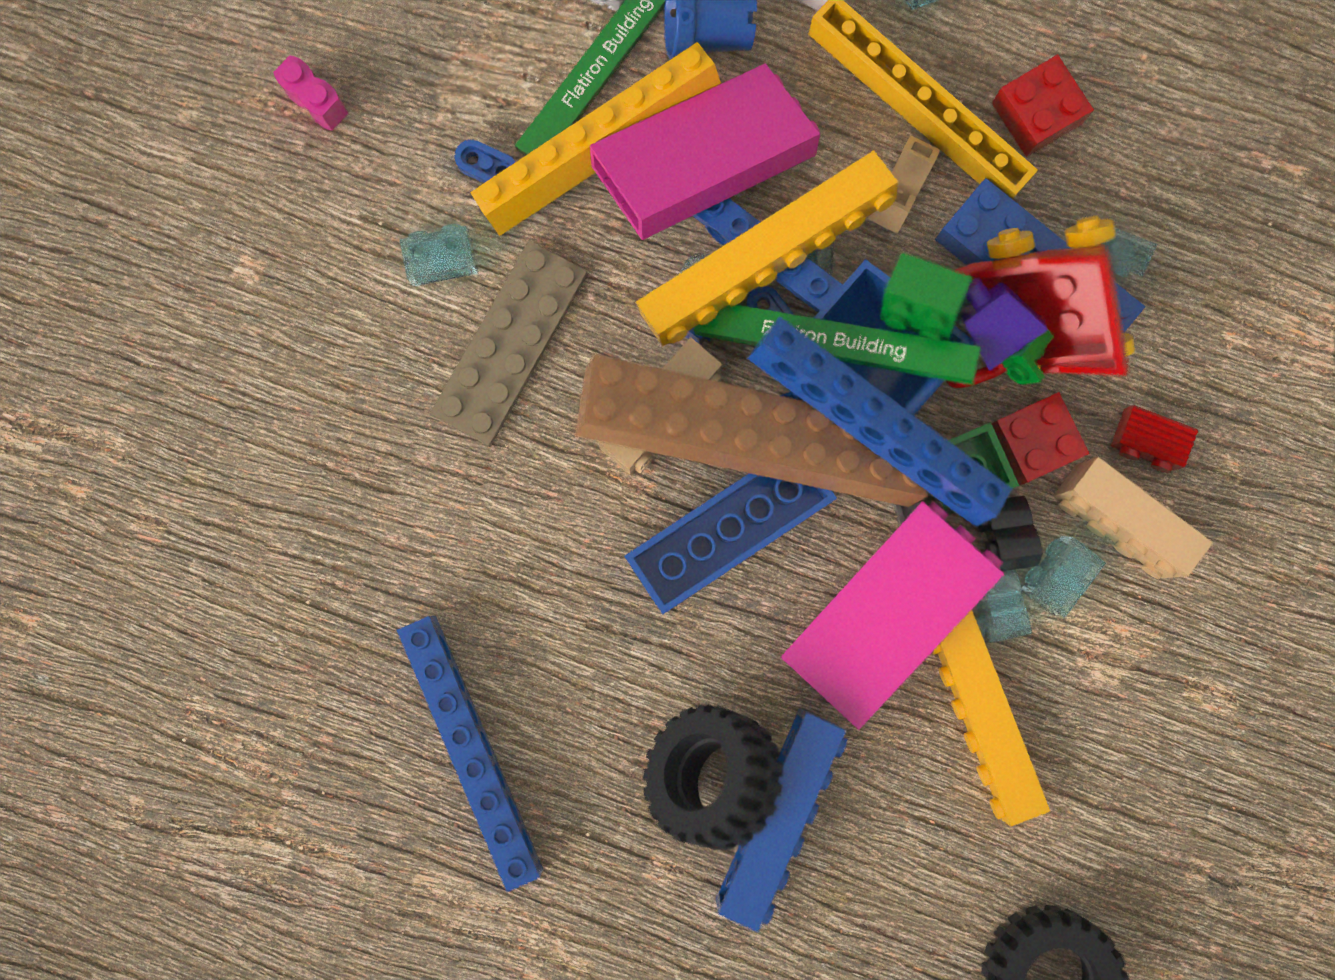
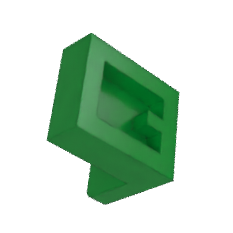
[1001,328,1054,385]

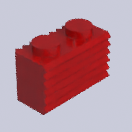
[1111,405,1198,473]

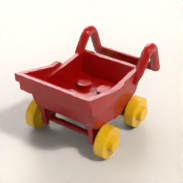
[946,216,1135,388]

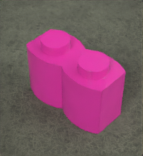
[273,55,348,130]

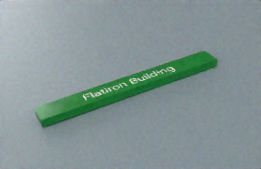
[515,0,665,156]
[693,305,981,385]

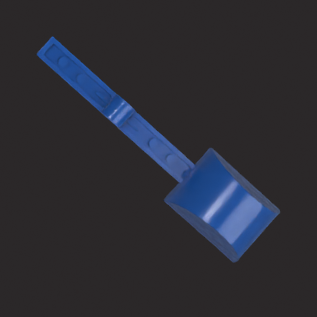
[693,198,976,415]

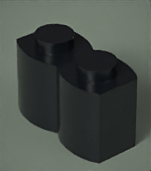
[978,495,1043,571]

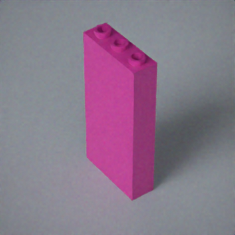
[590,63,820,240]
[780,501,1004,730]

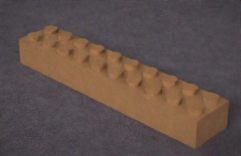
[575,354,928,507]

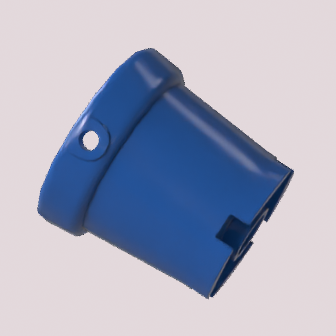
[664,0,757,60]

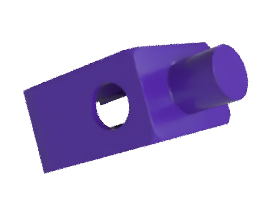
[960,278,1048,370]

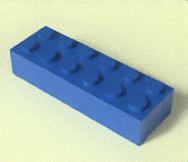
[935,178,1146,333]
[624,473,837,615]
[716,707,848,933]

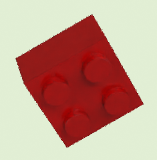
[991,54,1094,158]
[992,392,1090,486]

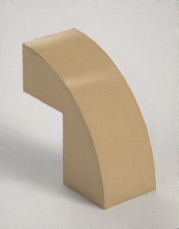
[868,135,940,234]

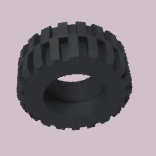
[643,705,783,850]
[981,905,1129,980]

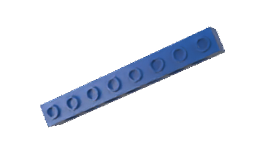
[747,317,1012,527]
[397,616,544,892]

